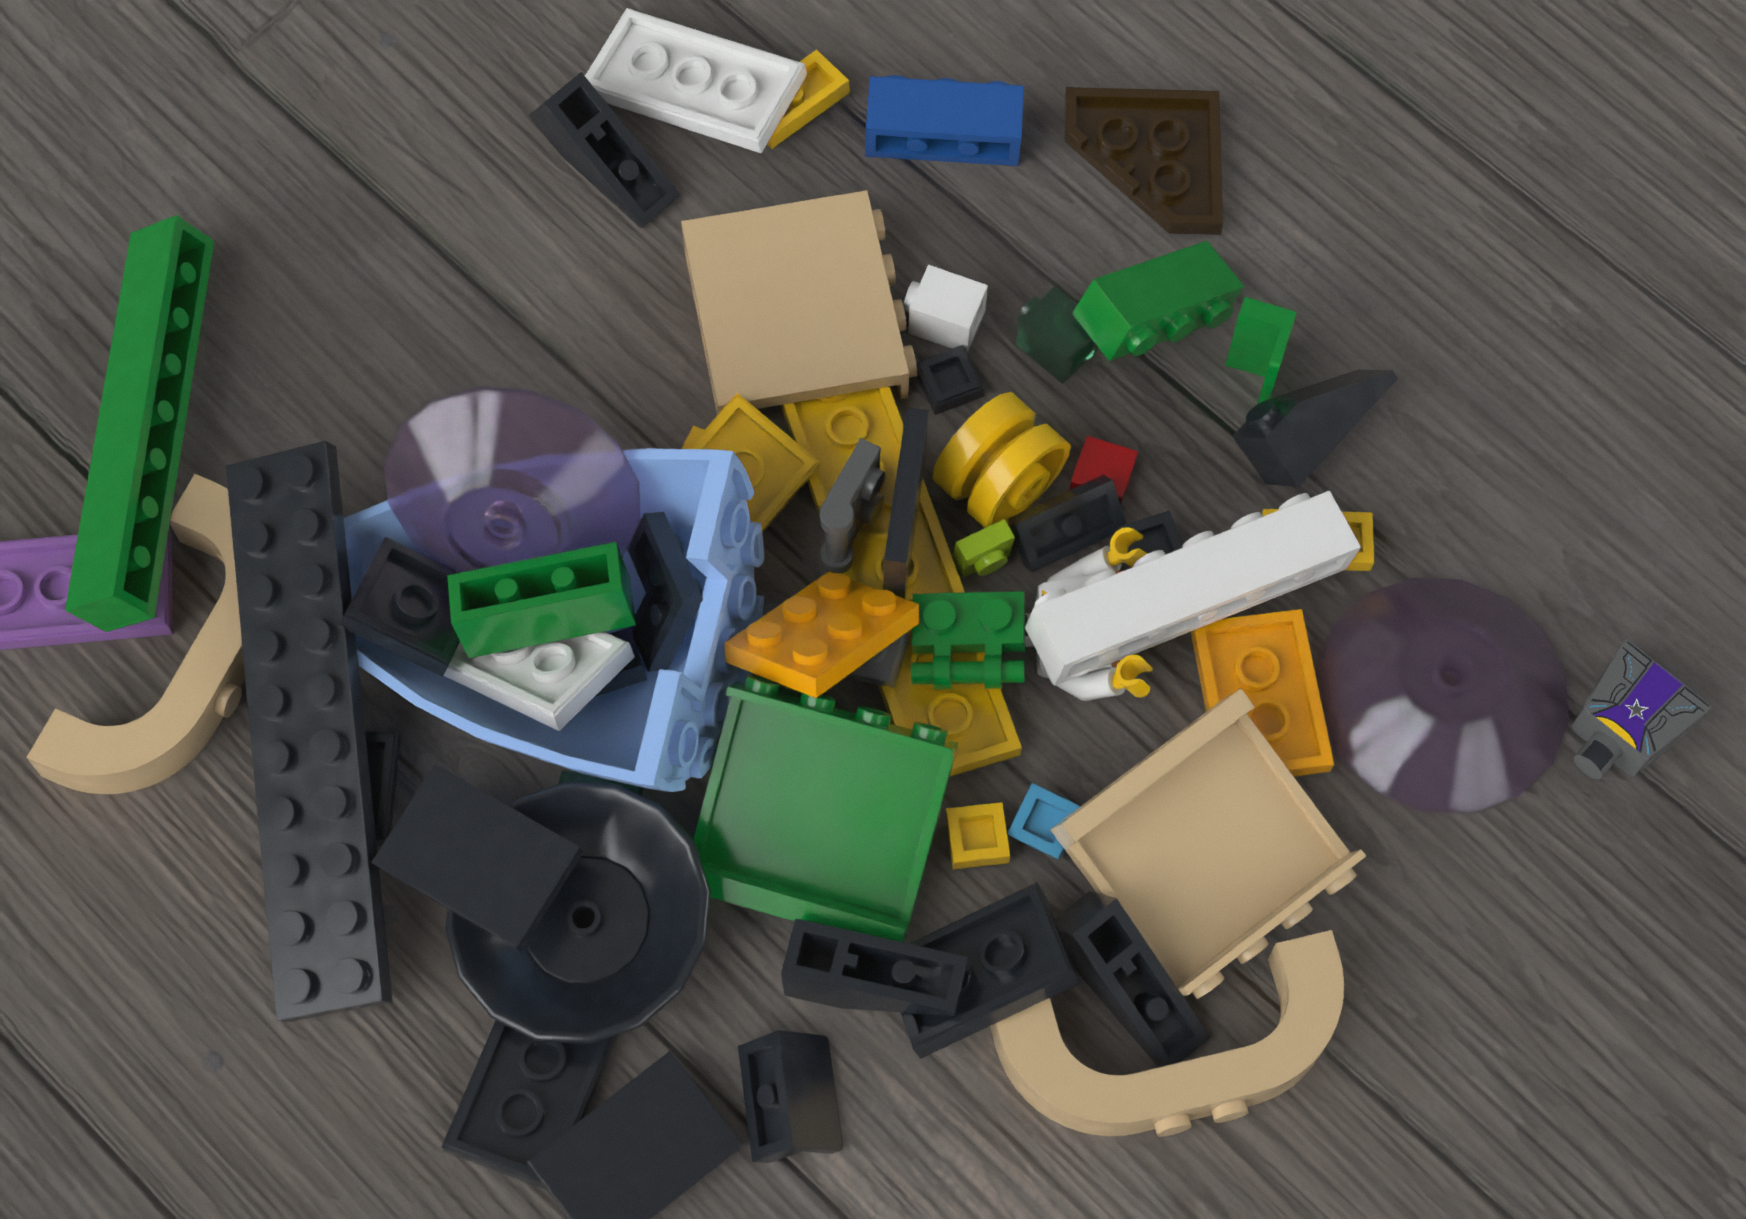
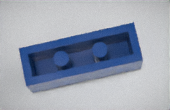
[865,75,1024,166]

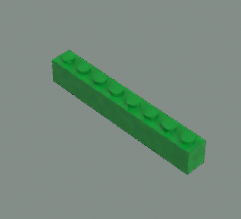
[65,215,214,632]

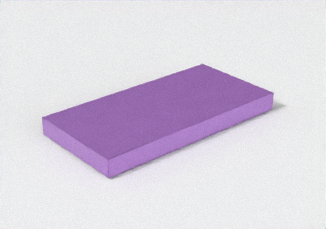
[0,530,173,650]

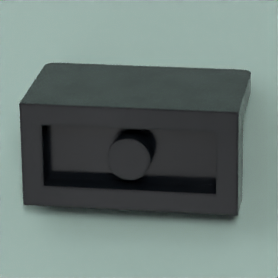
[738,1030,843,1163]

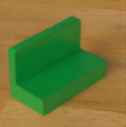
[1225,296,1297,404]

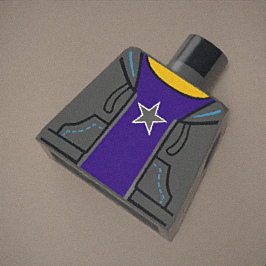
[1571,639,1713,779]

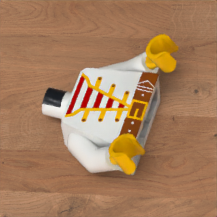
[1025,527,1153,701]

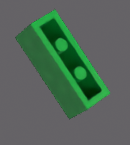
[1072,240,1244,361]
[447,542,636,658]

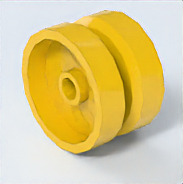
[932,392,1071,528]

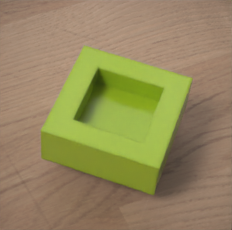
[952,519,1015,578]

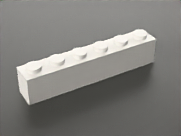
[1025,491,1361,686]

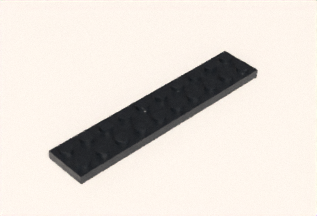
[226,441,393,1022]

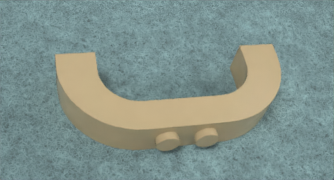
[26,474,245,794]
[990,930,1344,1137]

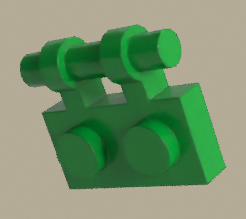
[911,591,1025,690]

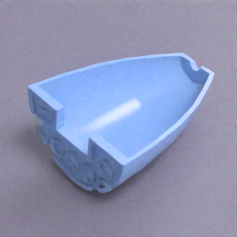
[344,448,764,792]

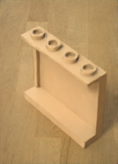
[681,190,917,415]
[1050,689,1366,999]

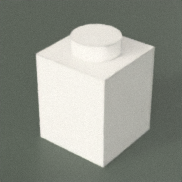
[903,265,988,353]

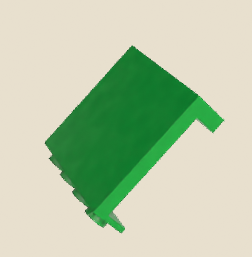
[693,676,959,942]

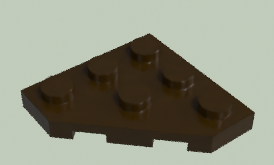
[1065,87,1223,235]

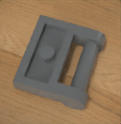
[819,438,885,574]

